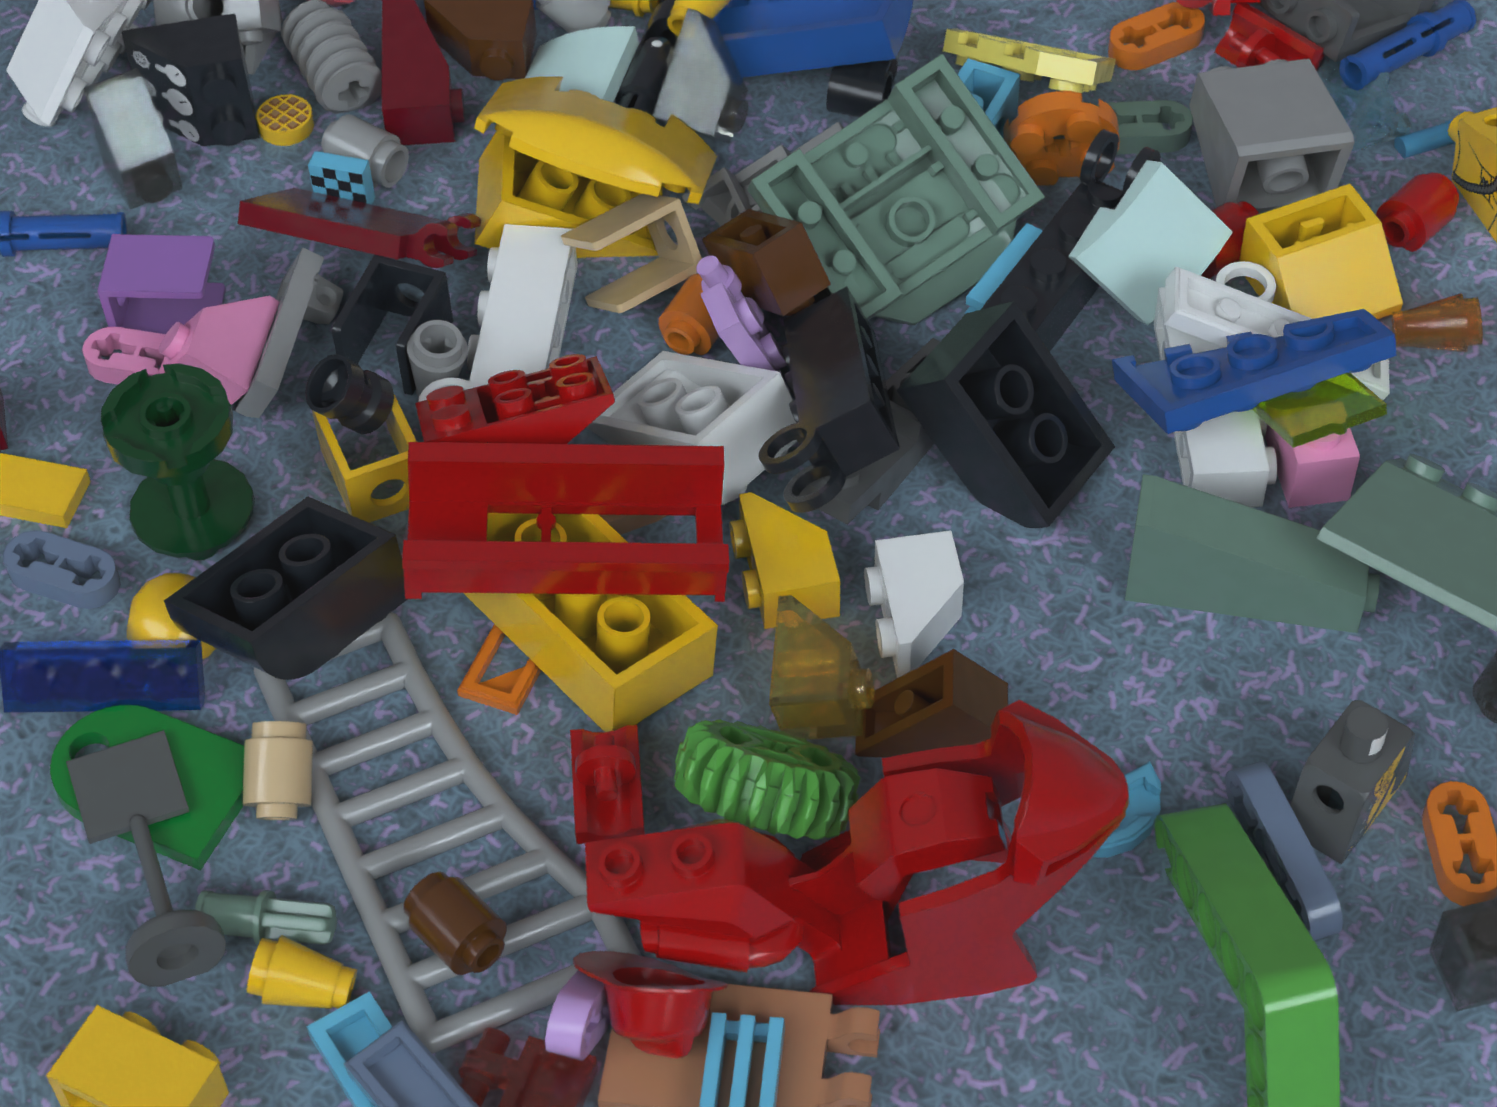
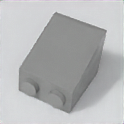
[1189,59,1355,212]

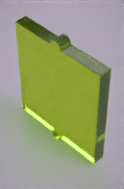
[1252,373,1387,448]

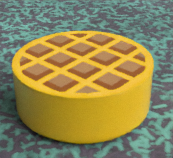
[256,94,314,146]

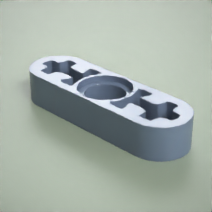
[1225,761,1343,941]

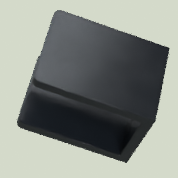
[332,255,453,395]

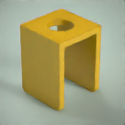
[312,394,417,523]

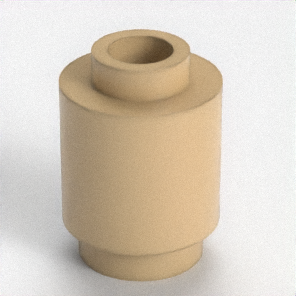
[243,721,313,820]

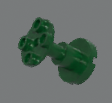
[101,363,255,561]

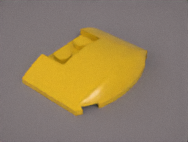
[474,77,717,204]

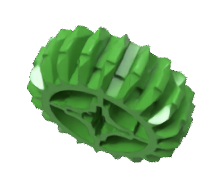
[674,719,861,840]

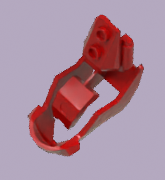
[585,700,1129,1005]

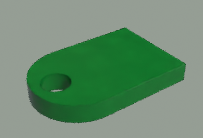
[50,705,244,871]

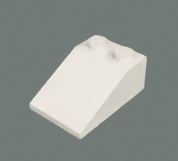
[587,351,797,505]

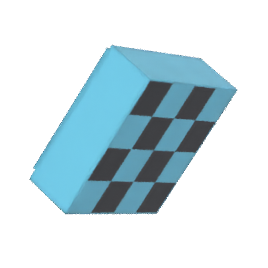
[308,151,375,204]

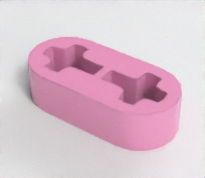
[82,327,166,385]

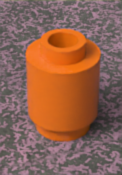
[658,274,719,356]

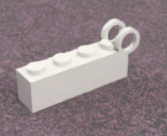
[418,224,578,402]
[1154,261,1277,507]

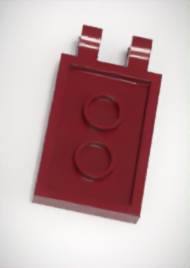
[238,188,481,268]

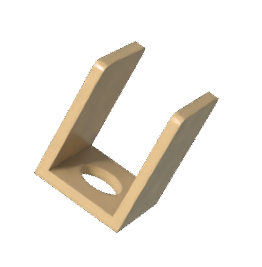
[561,194,702,313]

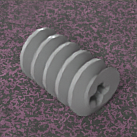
[281,0,382,114]

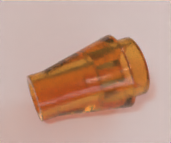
[1391,293,1483,352]

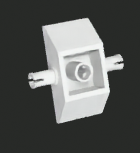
[6,0,152,127]

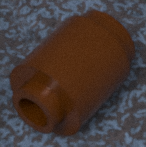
[403,871,507,975]

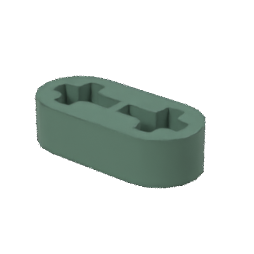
[1096,100,1193,154]

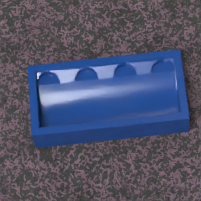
[680,0,913,83]

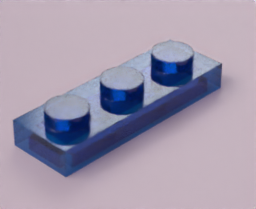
[0,640,205,713]

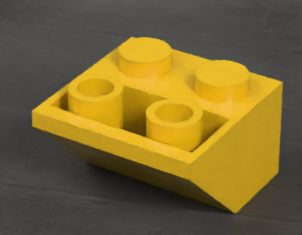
[1239,184,1403,320]

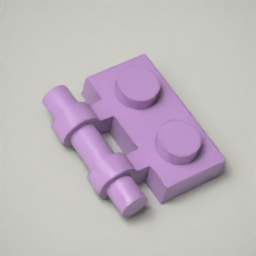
[696,255,790,392]

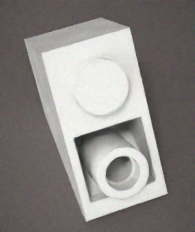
[864,530,964,678]

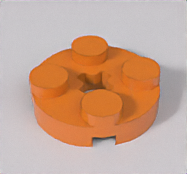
[1003,91,1120,186]

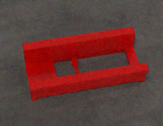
[402,442,729,602]

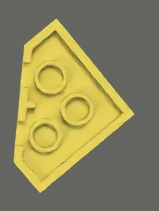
[943,29,1116,93]

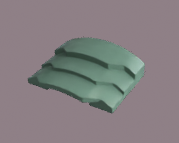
[747,54,1045,325]

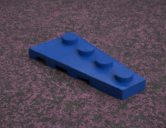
[1112,309,1397,434]

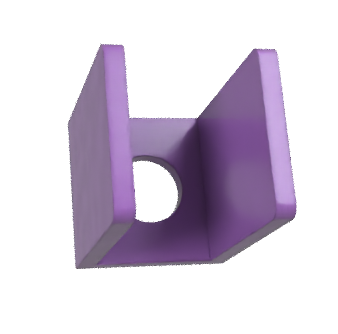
[97,234,226,334]

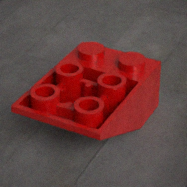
[415,354,615,444]

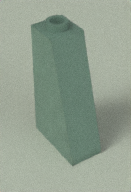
[1125,474,1380,633]

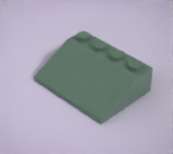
[1317,454,1497,632]

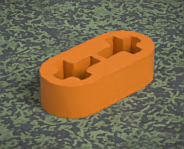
[1108,2,1205,70]
[1422,781,1497,908]

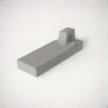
[235,248,344,418]

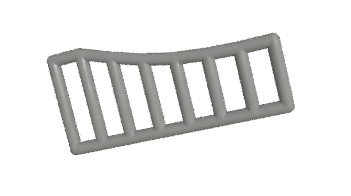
[253,612,640,1054]

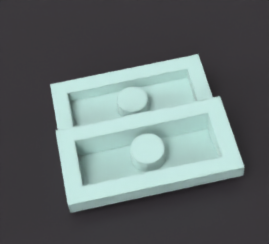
[525,26,639,102]
[1068,160,1233,325]

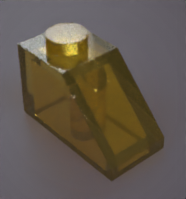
[769,595,874,740]

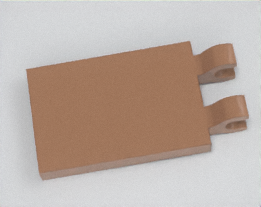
[598,984,880,1107]

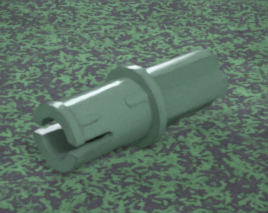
[195,890,337,945]

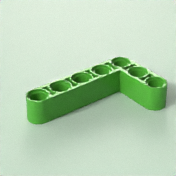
[1154,803,1340,1107]

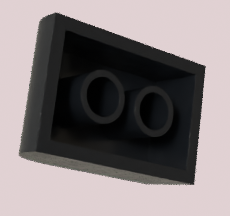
[897,301,1115,528]
[164,496,407,680]

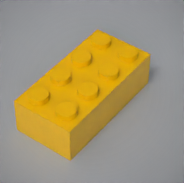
[463,513,718,732]

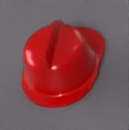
[573,951,727,1059]

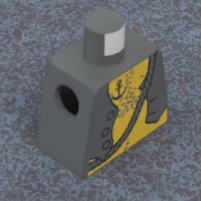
[1290,700,1415,864]

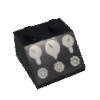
[122,13,259,147]

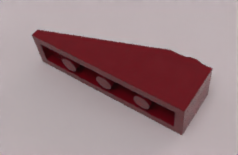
[382,0,465,146]

